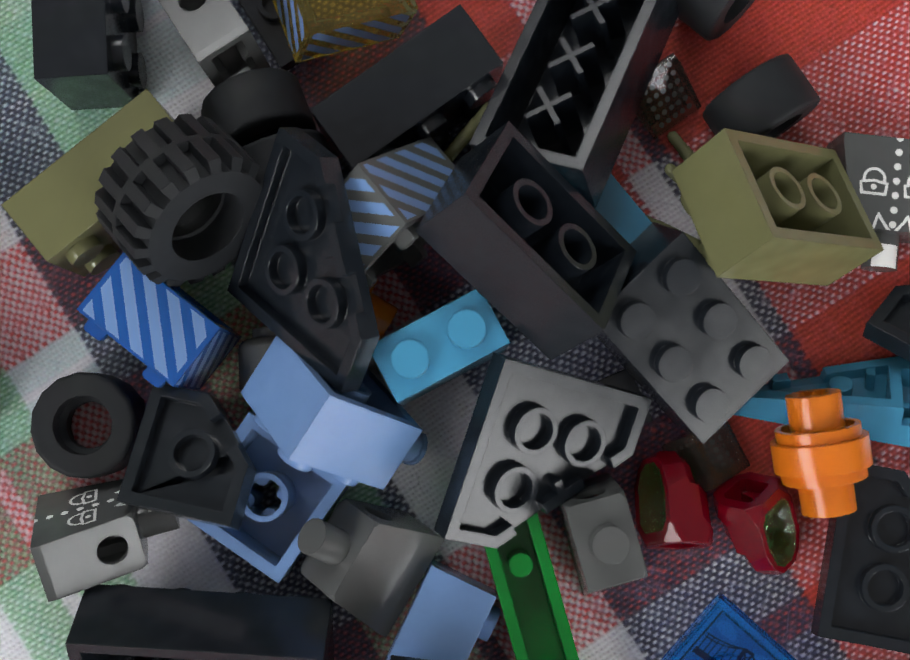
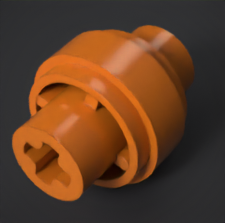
[770,388,873,518]

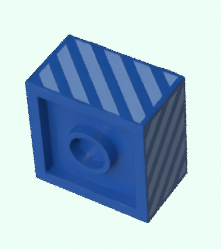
[76,252,242,390]

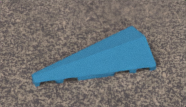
[734,356,910,448]

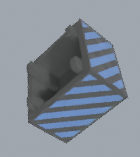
[344,136,455,290]

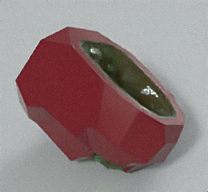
[634,451,713,550]
[713,472,800,575]

